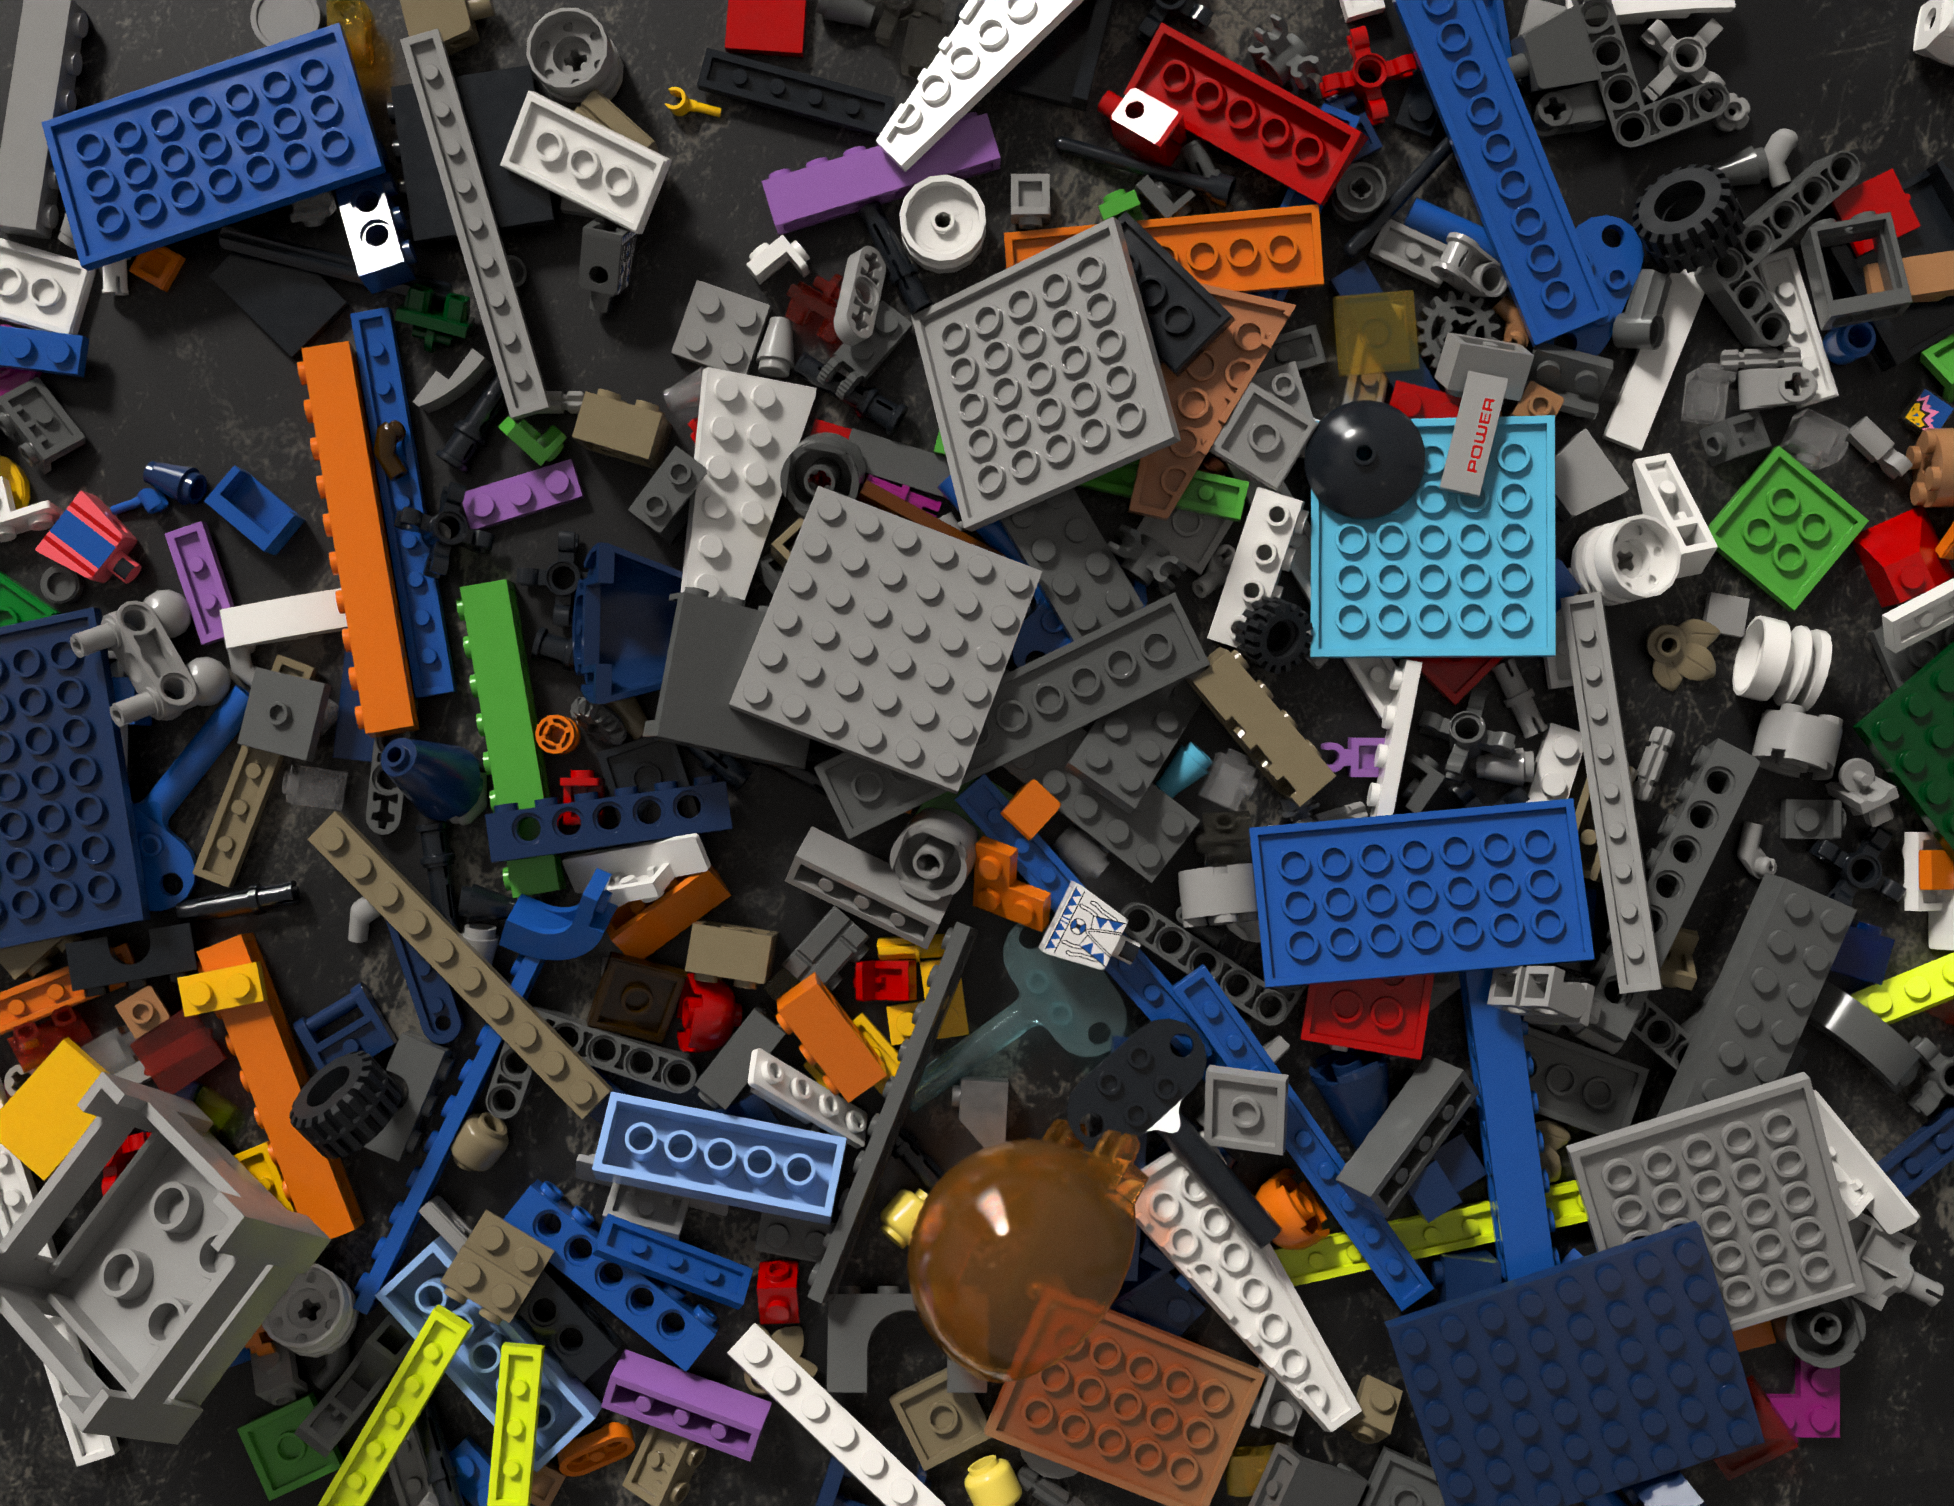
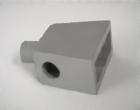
[1555,428,1629,522]

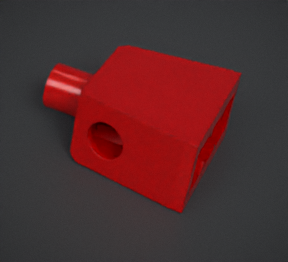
[1097,88,1187,167]

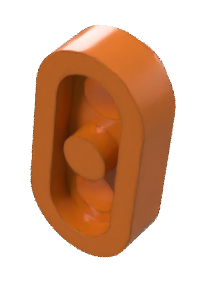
[557,1422,635,1477]

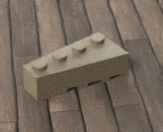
[1184,647,1336,807]

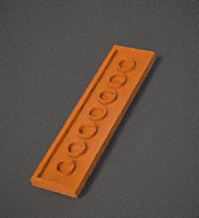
[1004,204,1324,293]

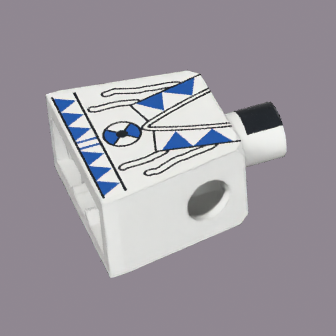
[1038,881,1140,970]

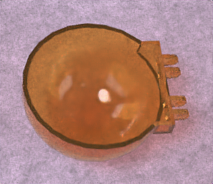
[907,1119,1149,1383]

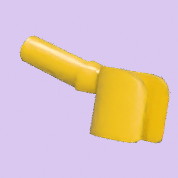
[665,87,722,118]

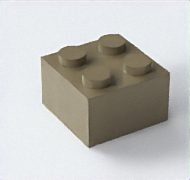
[572,389,673,470]
[685,919,779,990]

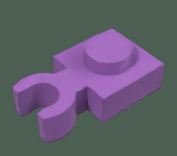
[1321,737,1385,777]

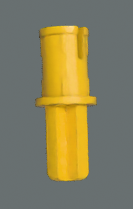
[877,934,945,963]

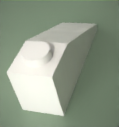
[1632,453,1718,579]

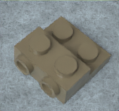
[440,1209,555,1325]

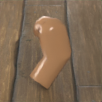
[1492,295,1529,348]

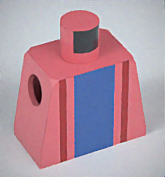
[35,491,142,584]

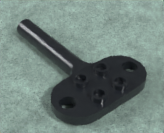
[1066,1018,1282,1250]

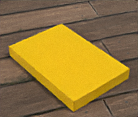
[0,1037,110,1181]

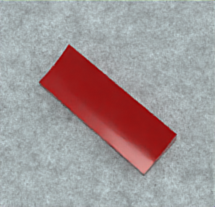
[1123,22,1369,206]

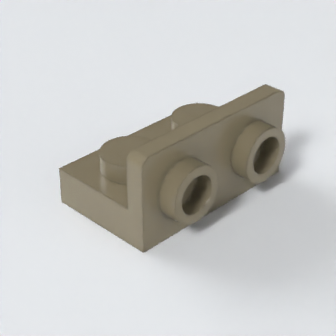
[622,1425,707,1506]

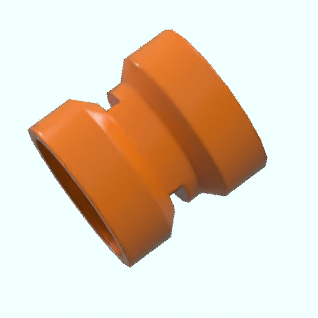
[535,715,581,755]

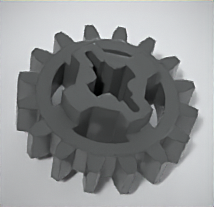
[1412,291,1500,371]

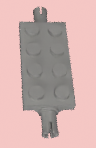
[1848,1212,1944,1311]

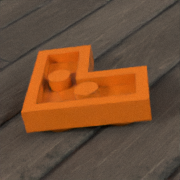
[973,836,1051,932]

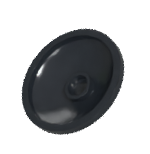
[1304,400,1425,520]

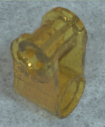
[326,0,374,68]
[1225,1444,1285,1497]

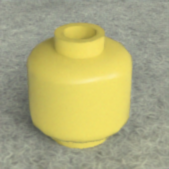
[880,1189,938,1249]
[964,1455,1022,1506]

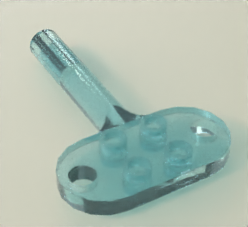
[910,915,1127,1113]

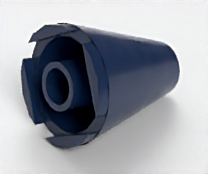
[381,738,483,822]
[1309,1048,1391,1151]

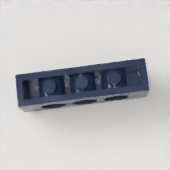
[334,139,418,294]

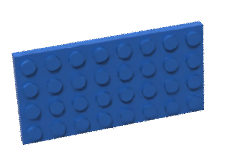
[41,23,386,271]
[1249,798,1595,989]

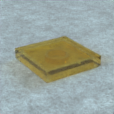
[1333,290,1420,377]

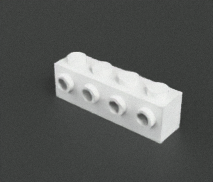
[1207,487,1309,648]

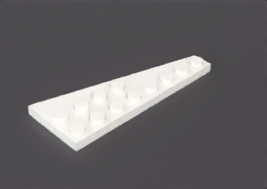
[876,0,1084,172]
[681,367,817,601]
[1109,1130,1362,1432]

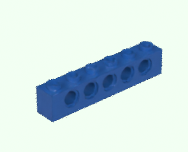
[504,1179,720,1372]

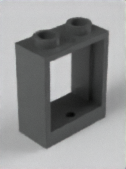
[1800,211,1913,331]
[694,1002,786,1110]

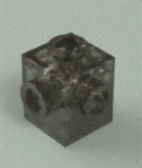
[1195,811,1252,868]

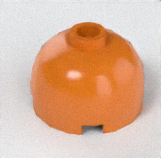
[1255,1168,1330,1250]

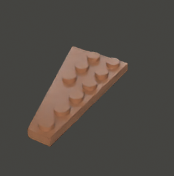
[1128,283,1296,521]

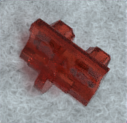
[785,273,856,345]
[7,1005,94,1073]

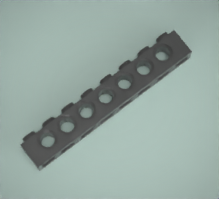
[1583,738,1762,1043]

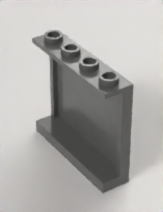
[643,587,810,769]

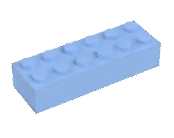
[592,1092,847,1225]
[374,1235,602,1473]

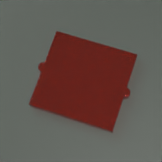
[130,1009,227,1095]

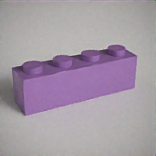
[601,1349,772,1462]

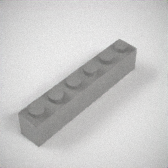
[0,0,88,240]

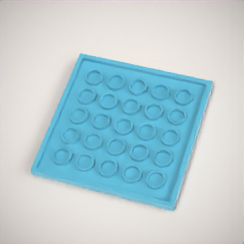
[1310,415,1556,658]

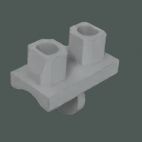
[1825,758,1899,827]

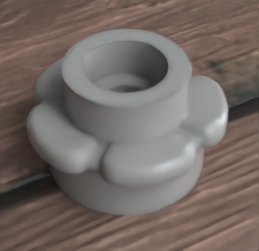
[1712,93,1750,132]

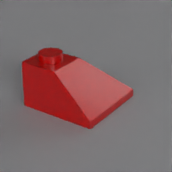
[1852,506,1954,608]

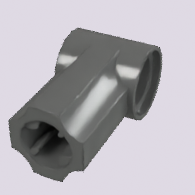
[1612,269,1672,350]

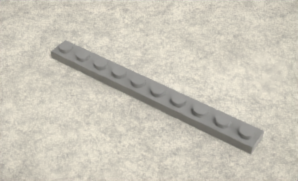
[400,29,552,421]
[1560,591,1663,994]

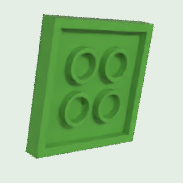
[1708,446,1869,612]

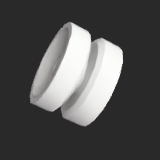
[899,175,986,274]

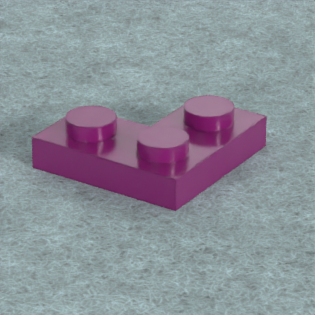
[1756,1356,1840,1438]

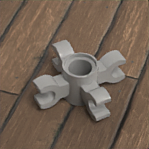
[1639,18,1726,103]

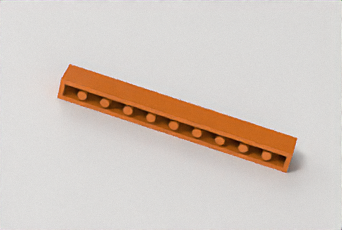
[297,341,420,738]

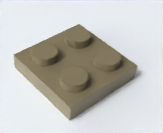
[889,1368,992,1471]

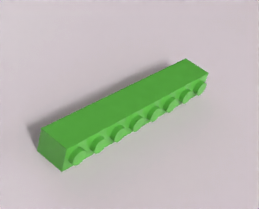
[456,579,567,898]

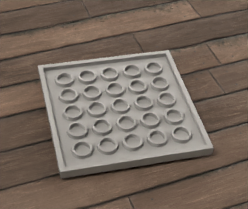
[911,217,1181,532]
[729,486,1043,794]
[1566,1072,1866,1332]

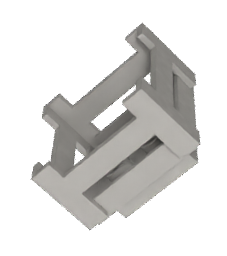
[0,1071,331,1445]

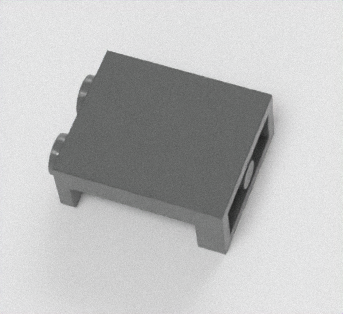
[628,446,708,545]
[1248,1442,1368,1506]

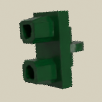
[395,283,475,353]

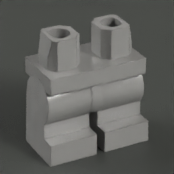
[1487,966,1602,1026]

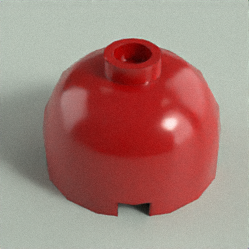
[677,973,742,1053]

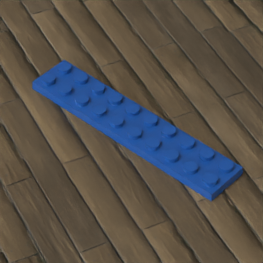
[1392,0,1610,347]

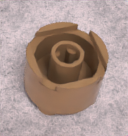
[1906,428,1954,508]

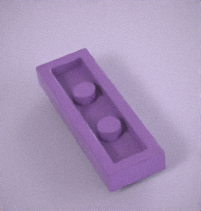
[462,459,585,530]
[165,521,235,646]

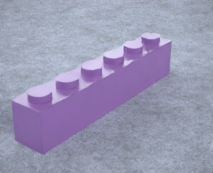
[762,112,1001,236]

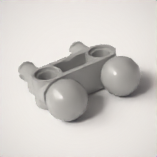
[70,589,231,727]

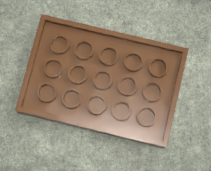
[984,1284,1266,1506]

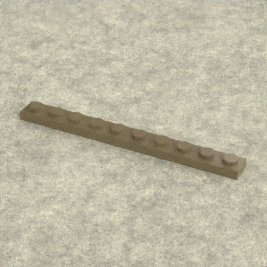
[308,811,614,1120]

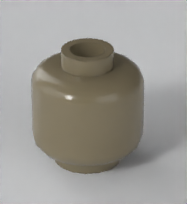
[450,1112,509,1172]

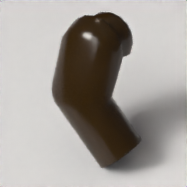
[374,420,408,482]

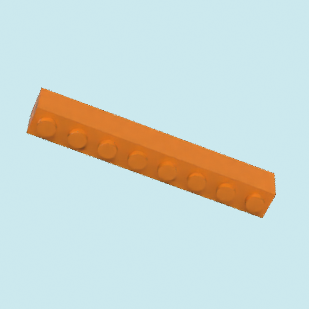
[197,932,365,1239]

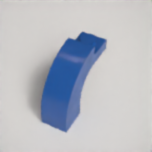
[499,868,618,960]

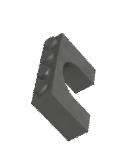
[827,1286,987,1393]

